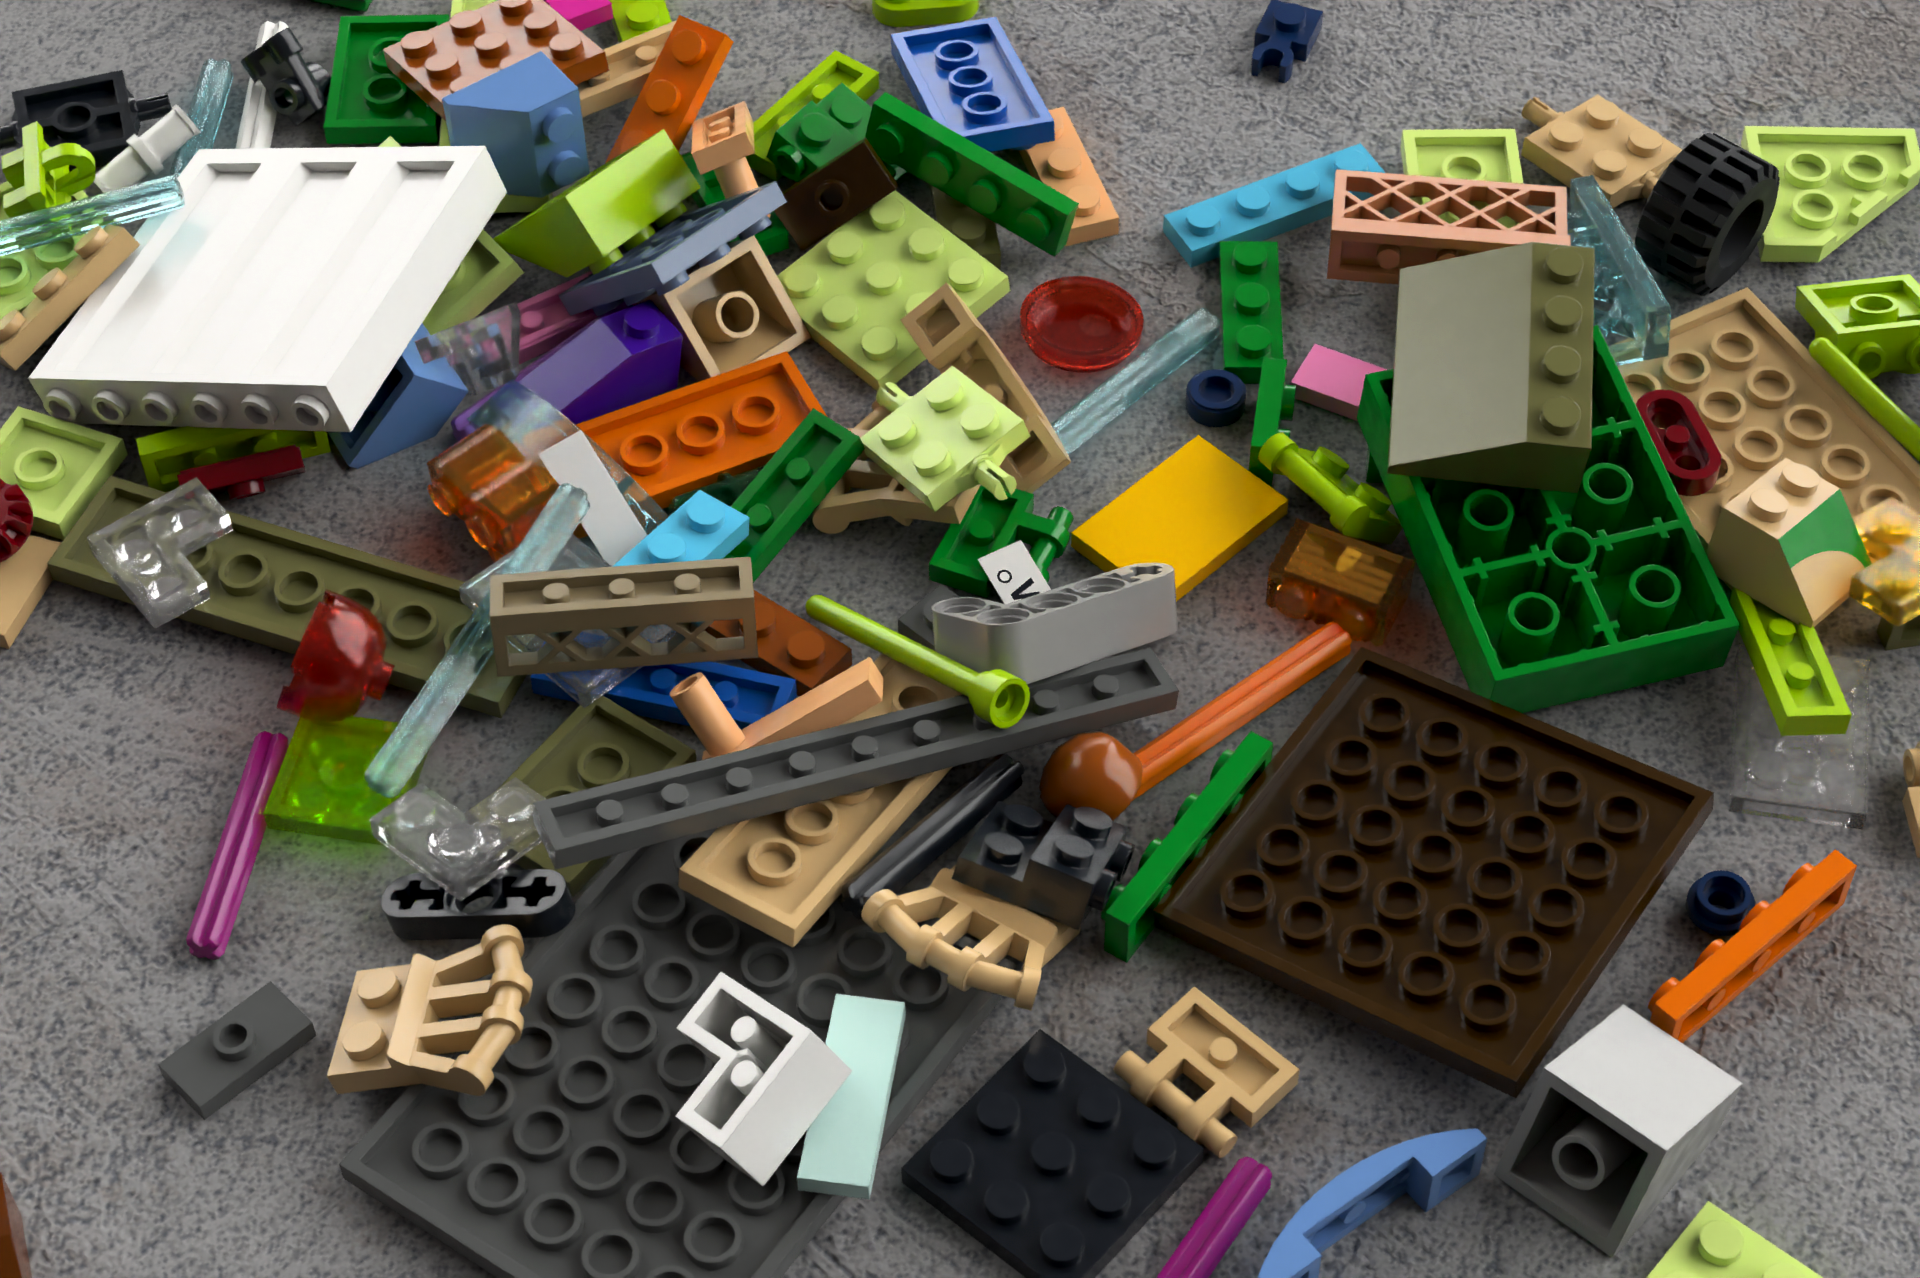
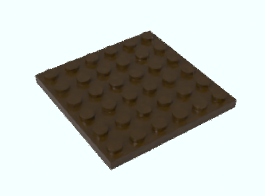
[1153,647,1714,1098]

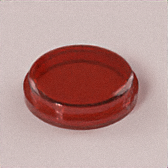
[1019,276,1144,373]

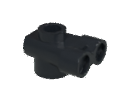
[240,27,331,126]

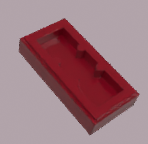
[177,444,305,500]

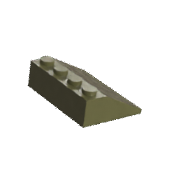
[1387,242,1595,493]

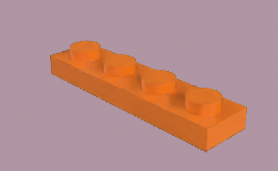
[1648,849,1857,1043]

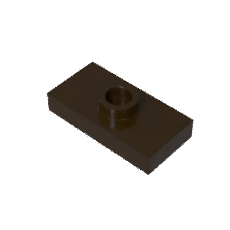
[774,137,898,251]

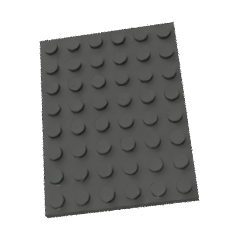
[339,828,1017,1278]

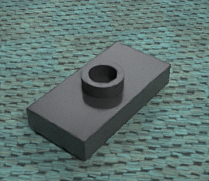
[158,981,316,1120]

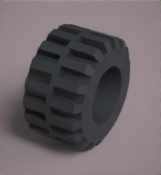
[1634,133,1780,296]

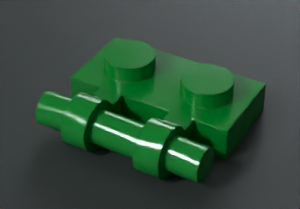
[929,485,1074,598]

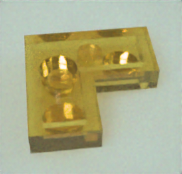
[1849,497,1920,627]

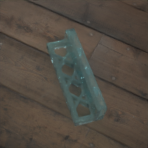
[1567,175,1671,366]

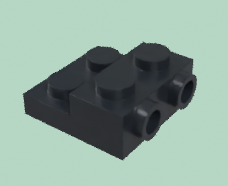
[952,801,1135,930]

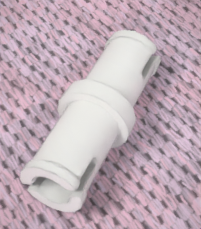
[94,104,200,205]

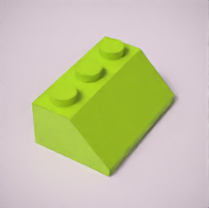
[493,129,701,278]

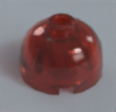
[277,589,395,724]

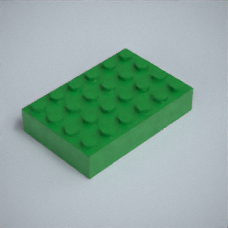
[1357,325,1740,713]

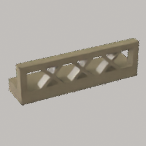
[489,557,758,677]

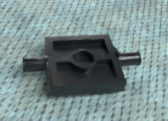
[0,70,172,172]

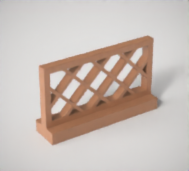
[1327,169,1571,284]

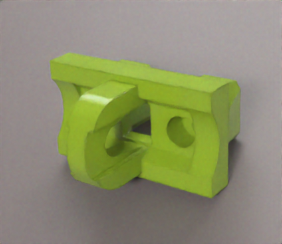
[1,121,96,235]

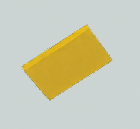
[1071,435,1289,602]

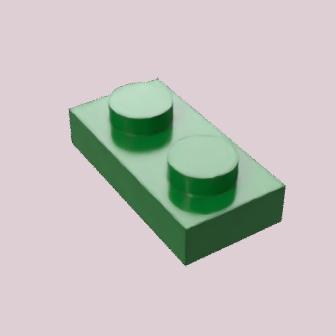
[1249,357,1296,487]

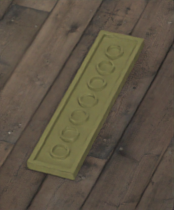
[47,476,546,718]

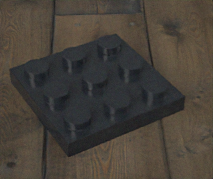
[901,1029,1204,1278]

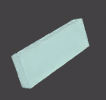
[797,994,906,1199]

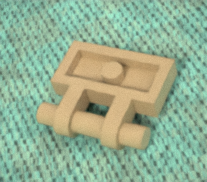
[1114,986,1300,1158]

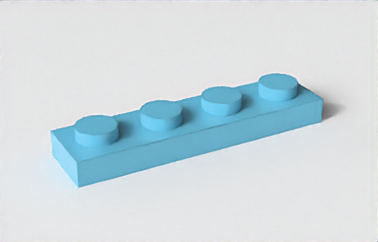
[1163,143,1386,267]

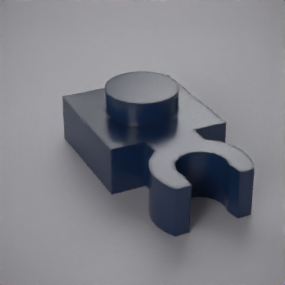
[1251,0,1323,83]

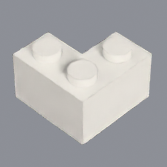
[676,972,852,1186]

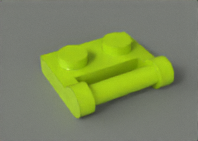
[1258,432,1402,544]

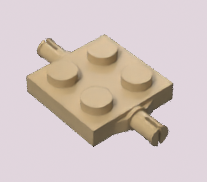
[1521,94,1682,213]

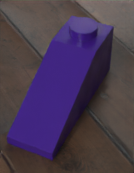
[493,300,683,443]

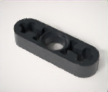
[381,869,576,940]

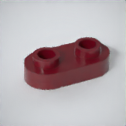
[1636,389,1721,496]

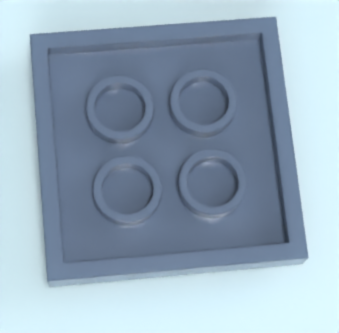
[558,181,787,316]

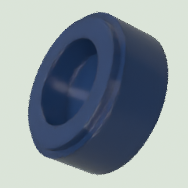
[1186,369,1246,427]

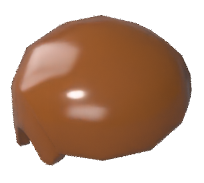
[1039,732,1143,821]

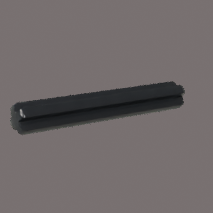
[840,754,1025,919]

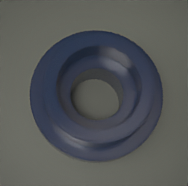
[1686,870,1756,936]

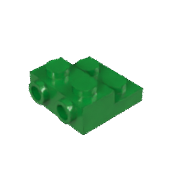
[766,83,911,186]

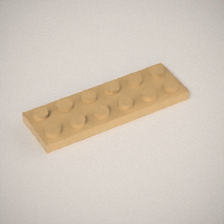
[678,654,963,948]

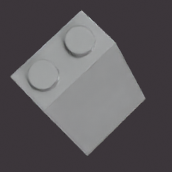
[1494,1004,1743,1258]

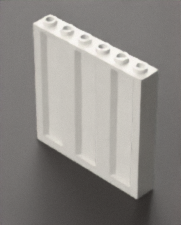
[28,146,507,432]

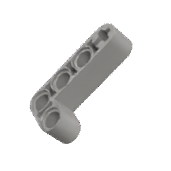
[931,563,1178,684]

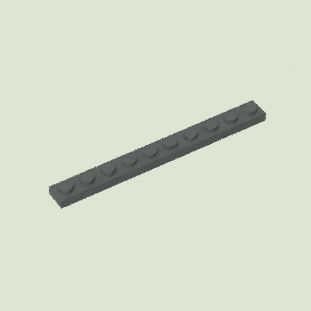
[533,647,1179,870]

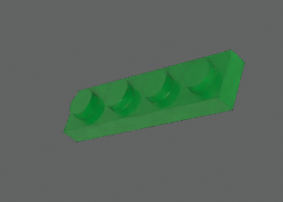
[865,92,1079,257]
[1101,731,1273,963]

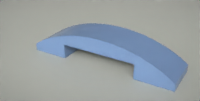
[1258,1128,1487,1278]

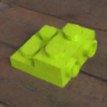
[1795,274,1920,379]

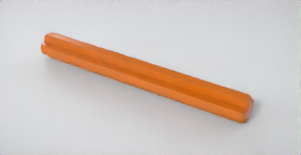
[1132,622,1352,801]

